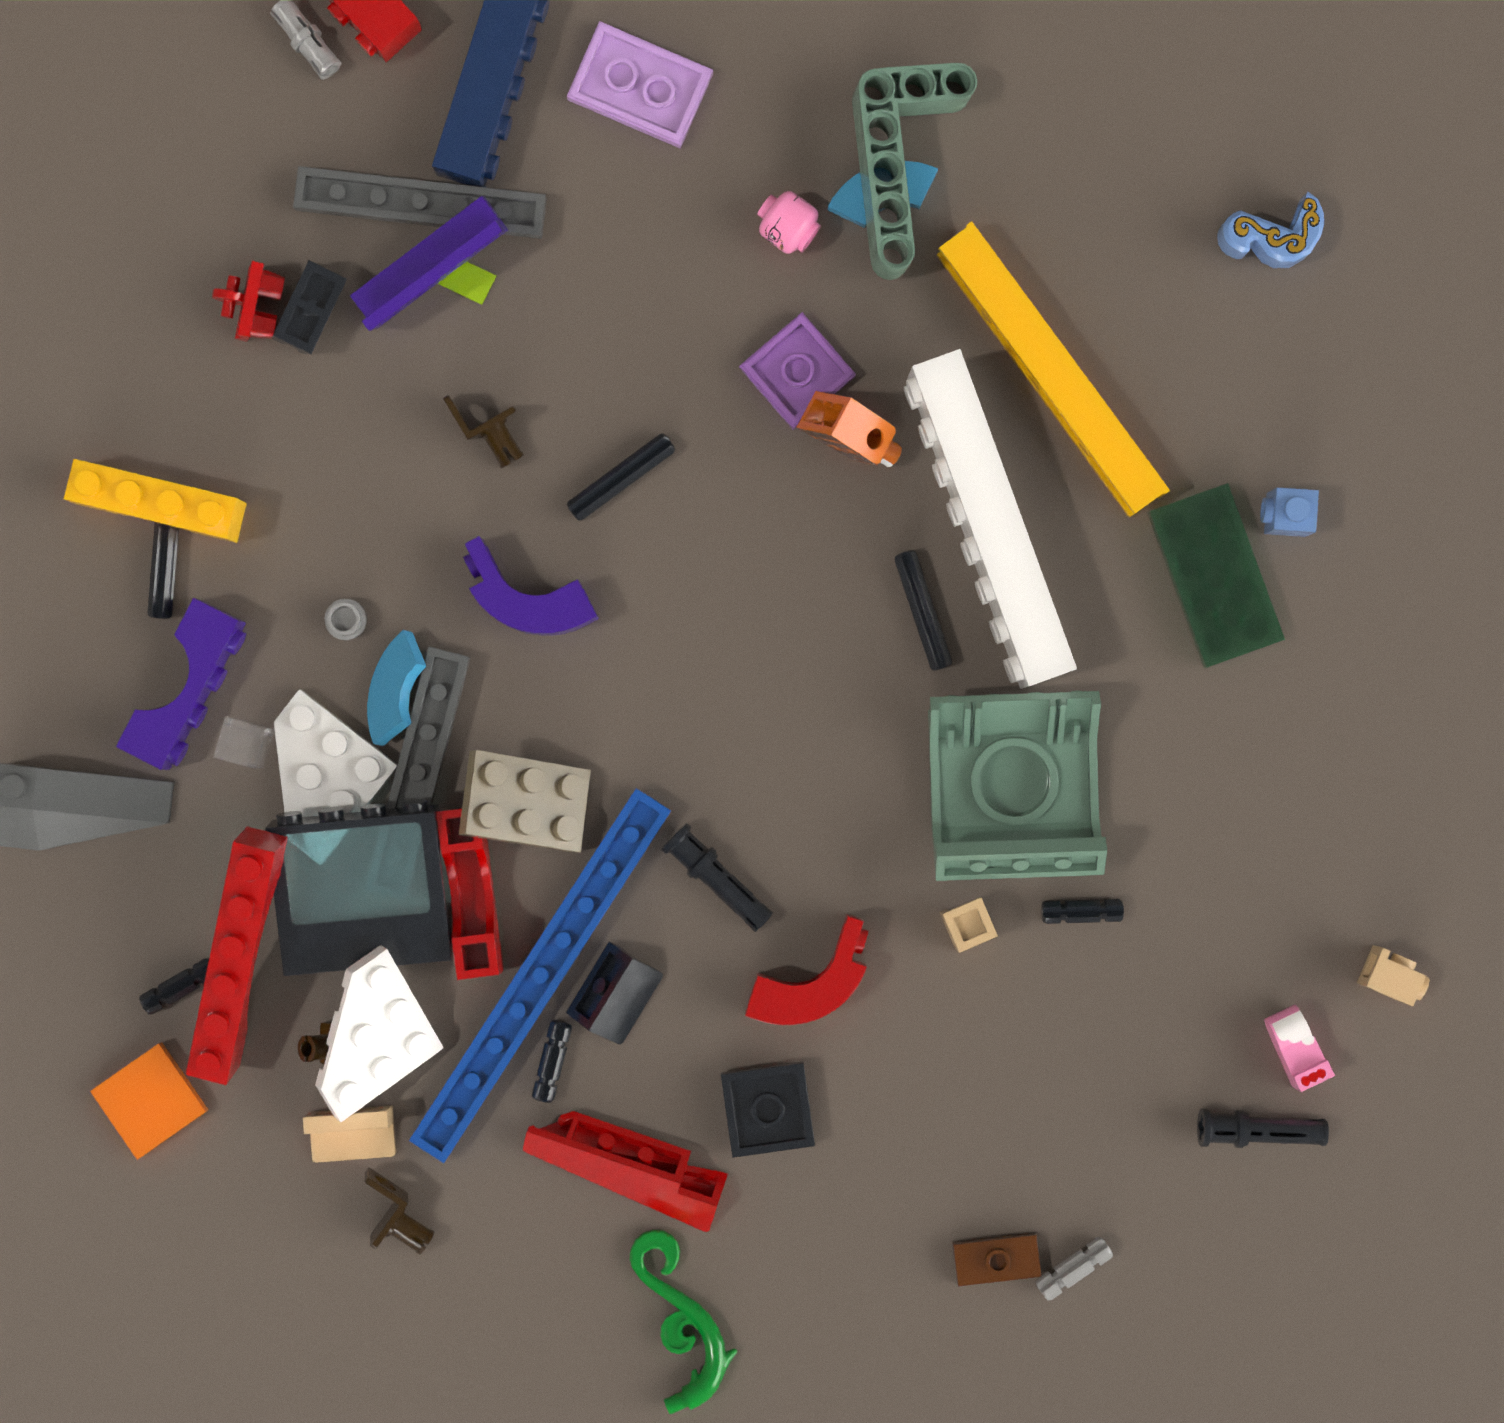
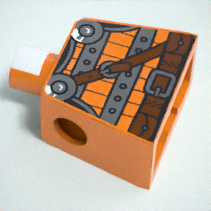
[796,391,902,467]

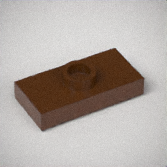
[952,1232,1041,1287]

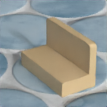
[303,1105,396,1163]

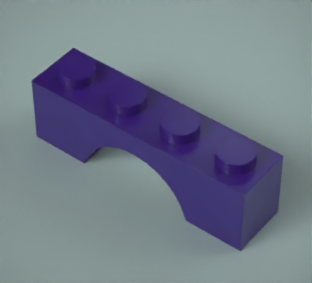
[116,598,246,770]

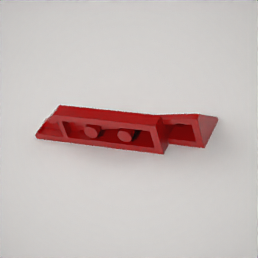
[523,1111,728,1232]

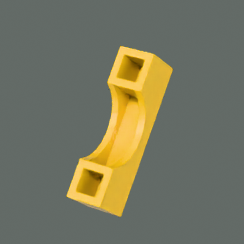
[64,459,247,543]

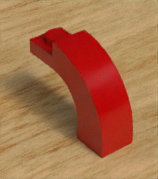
[745,914,869,1025]

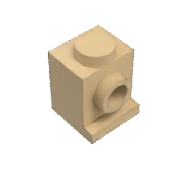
[1357,945,1430,1006]

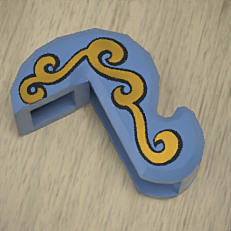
[1217,191,1324,268]

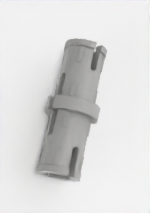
[270,0,342,80]

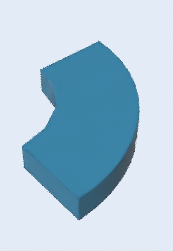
[827,161,938,228]
[367,630,426,746]

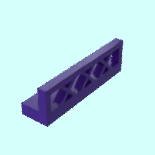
[350,196,508,331]

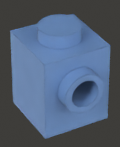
[1260,488,1319,537]

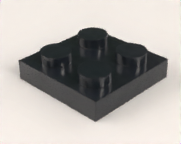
[721,1061,815,1158]

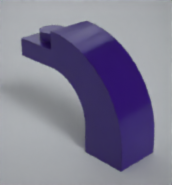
[463,536,599,636]

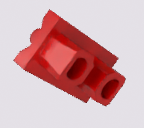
[212,261,285,342]

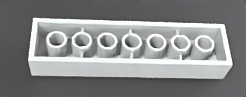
[903,349,1077,689]

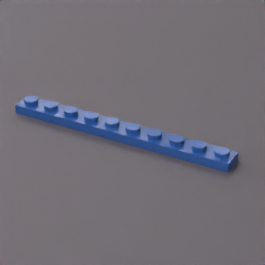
[409,788,672,1163]

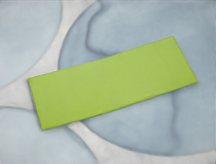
[438,262,497,305]

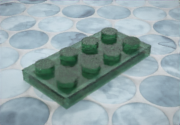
[1147,483,1285,668]

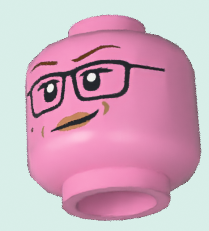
[757,191,821,254]

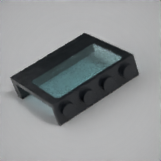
[265,799,454,976]

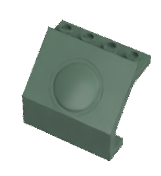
[928,690,1107,881]

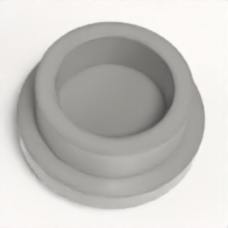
[324,599,367,640]

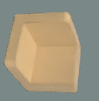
[940,897,998,953]

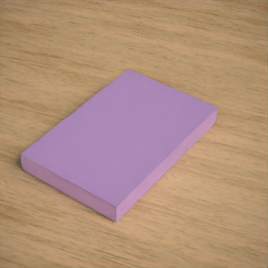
[566,21,713,149]

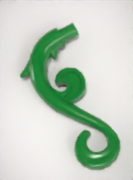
[629,1229,737,1415]

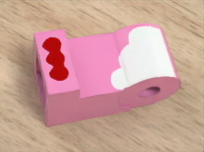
[1264,1005,1335,1092]

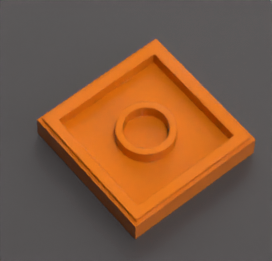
[90,1042,209,1160]

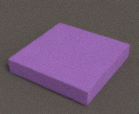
[739,312,856,430]

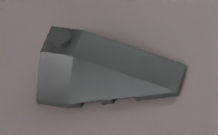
[0,763,175,850]

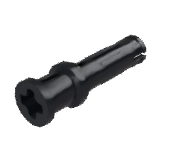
[661,823,773,932]
[1197,1109,1329,1148]

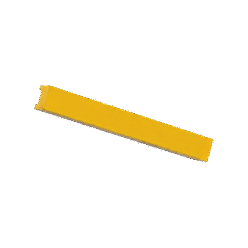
[936,221,1170,518]

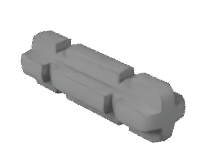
[1036,1237,1113,1301]

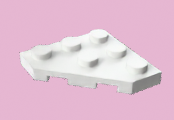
[274,689,398,864]
[315,945,443,1122]

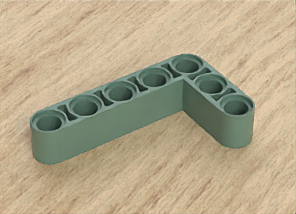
[852,63,977,280]

